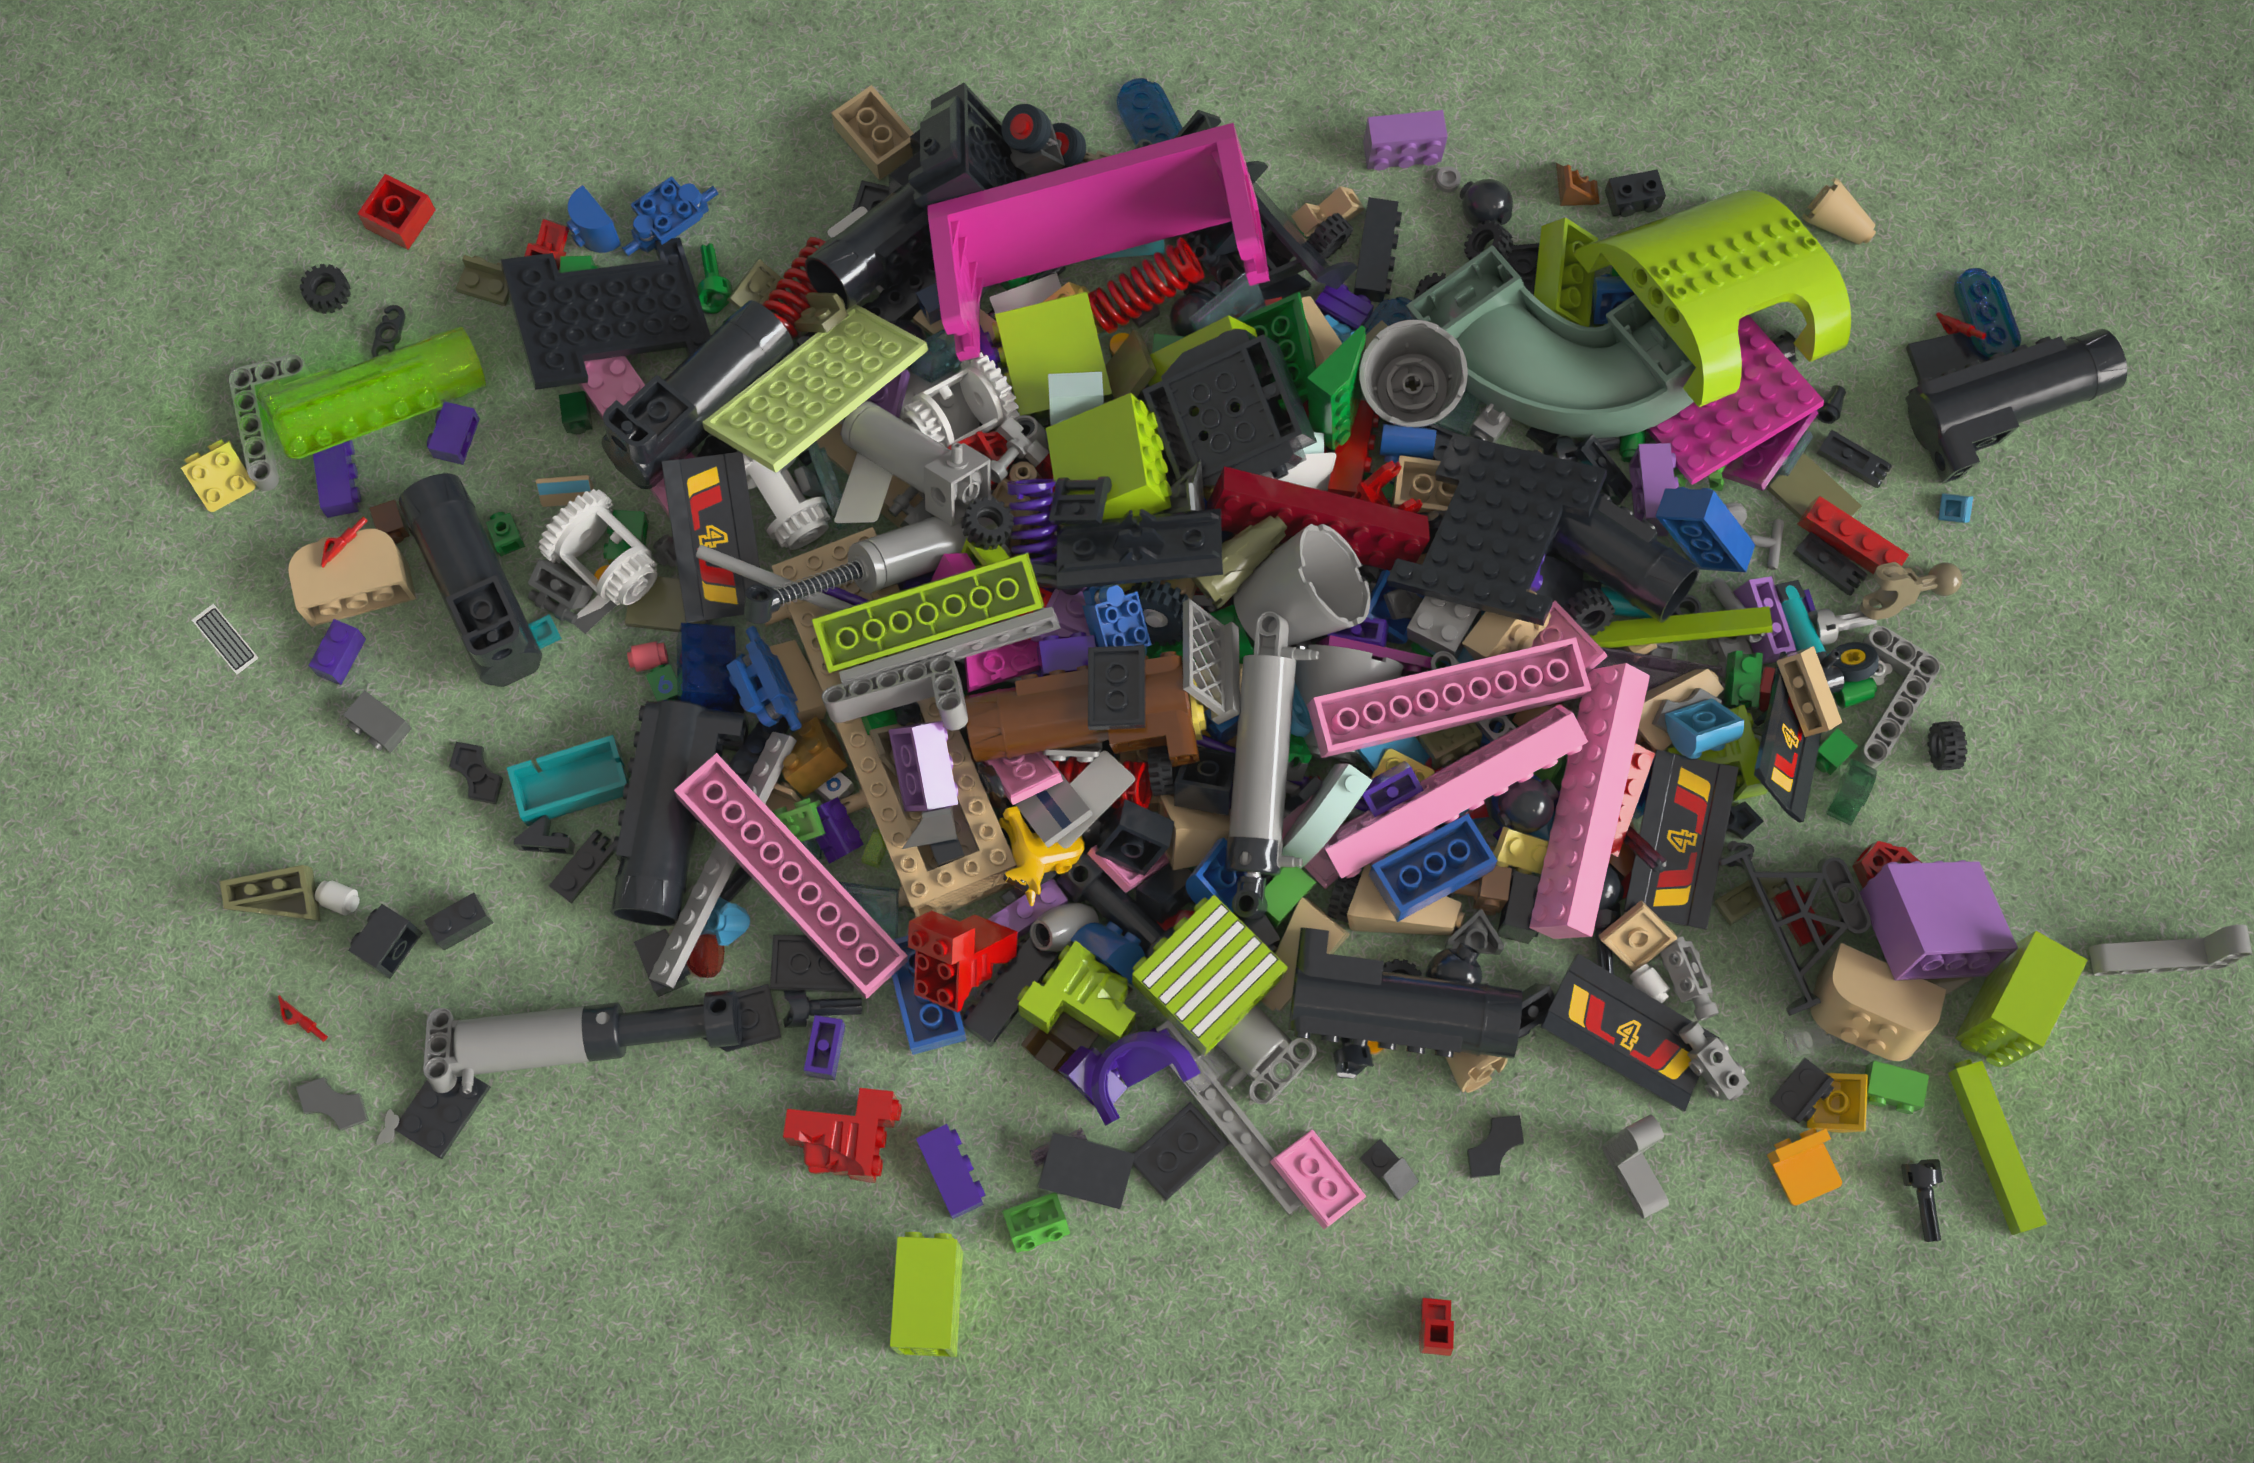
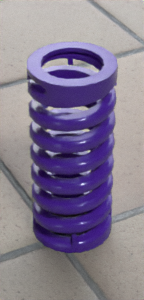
[1007,479,1058,593]

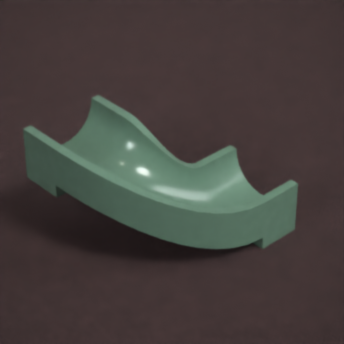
[1406,245,1696,438]

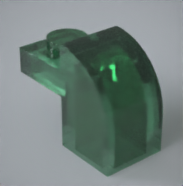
[1826,758,1877,826]

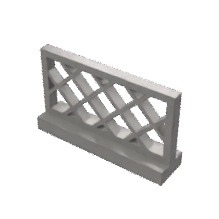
[1183,599,1240,725]

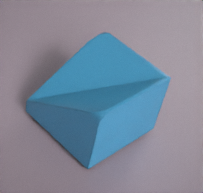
[1938,493,1973,523]

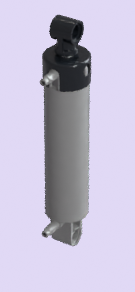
[1225,611,1319,919]

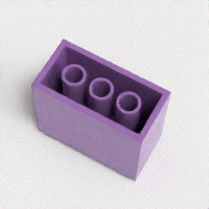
[1859,860,2018,980]

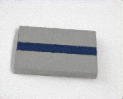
[1014,760,1093,848]

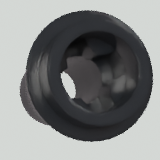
[1816,385,1846,424]

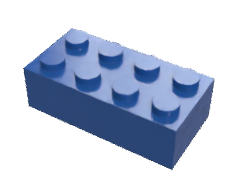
[1656,487,1755,572]
[1369,814,1498,922]
[892,936,967,1055]

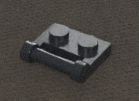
[1049,476,1112,525]

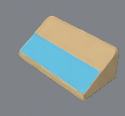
[536,475,594,507]

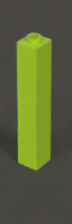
[1948,1059,2047,1235]

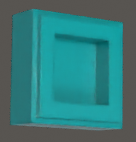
[529,614,562,649]

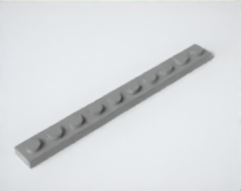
[649,732,797,988]

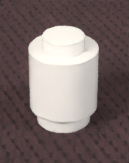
[315,880,360,916]
[1630,964,1670,1003]

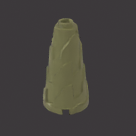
[1191,516,1287,609]

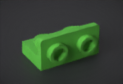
[772,798,825,842]
[1002,1192,1070,1253]

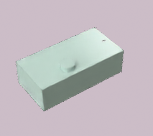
[1048,372,1103,426]

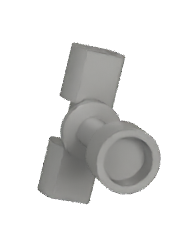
[990,416,1049,483]

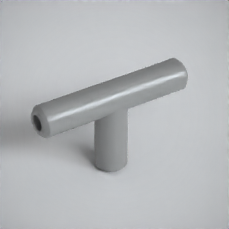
[1750,519,1784,570]

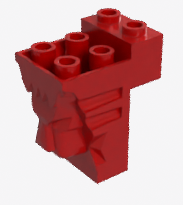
[908,910,1018,1013]
[783,1088,902,1183]

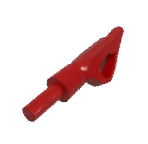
[1936,312,1986,339]
[321,516,368,568]
[278,995,328,1042]

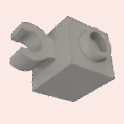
[1470,403,1511,443]

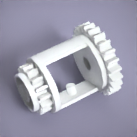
[901,352,1020,447]
[743,454,831,550]
[538,489,657,605]

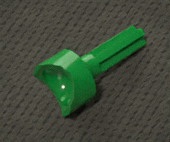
[697,243,733,314]

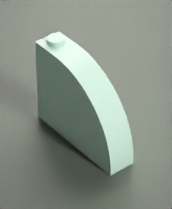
[1282,764,1372,869]

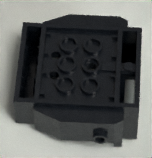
[909,83,1026,213]
[1142,329,1317,489]

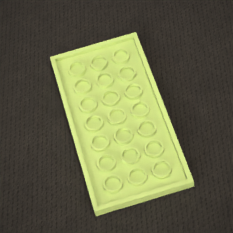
[702,304,928,473]

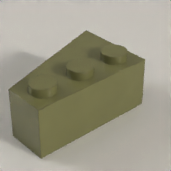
[220,865,321,921]

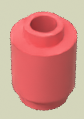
[627,641,669,672]

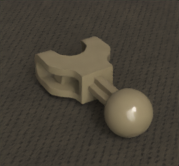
[1860,562,1963,620]

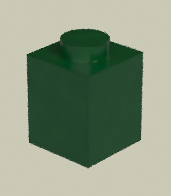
[559,391,593,435]

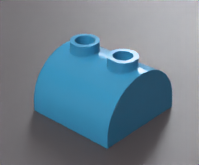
[1665,698,1744,759]

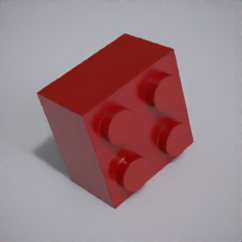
[357,174,436,250]

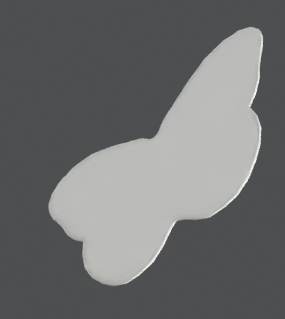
[376,1109,399,1145]

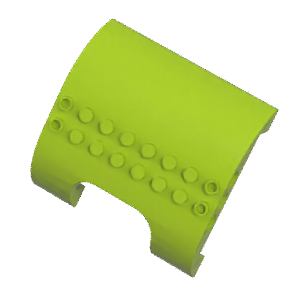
[1573,190,1851,407]

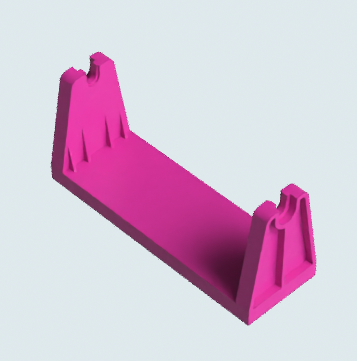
[928,123,1270,362]

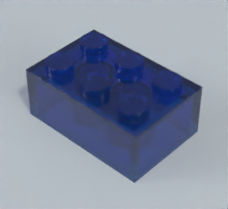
[676,623,737,712]

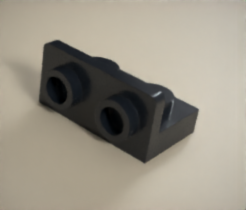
[1769,1057,1834,1124]

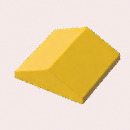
[1807,1073,1868,1133]

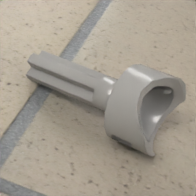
[1808,608,1877,645]

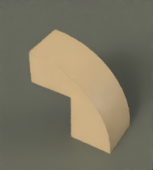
[1291,186,1365,236]

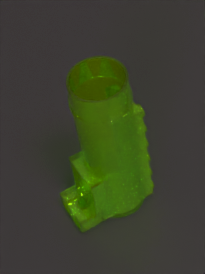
[257,326,486,459]

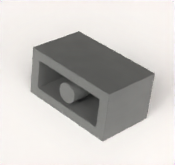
[343,690,412,753]

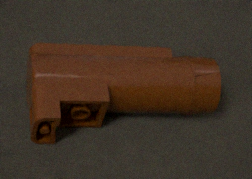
[964,651,1199,767]

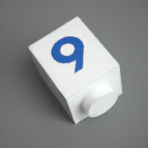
[815,772,855,802]

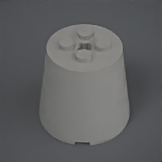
[1360,320,1468,428]
[1233,524,1370,646]
[1295,645,1403,765]

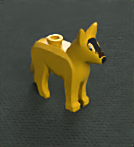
[998,806,1085,906]

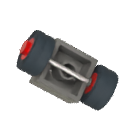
[1002,104,1086,176]

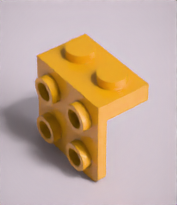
[1767,1127,1842,1206]

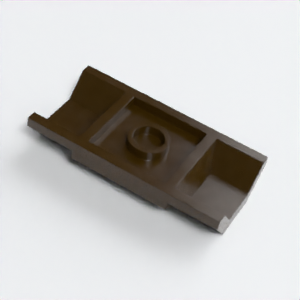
[1021,986,1133,1079]

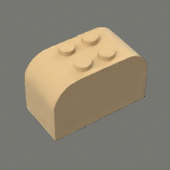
[288,529,416,627]
[1810,943,1946,1061]

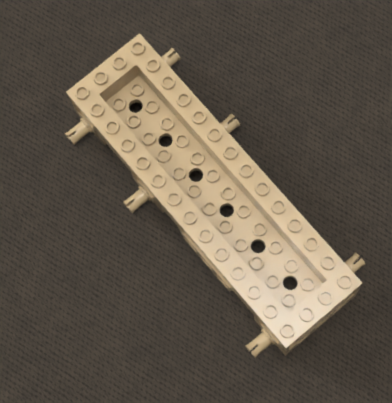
[764,527,1016,918]

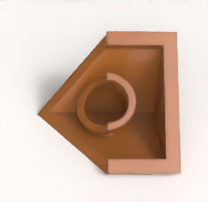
[1556,163,1600,206]

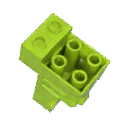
[1666,705,1768,801]
[1017,940,1136,1043]

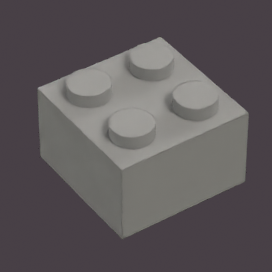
[1407,596,1481,660]

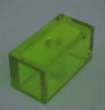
[861,828,887,868]

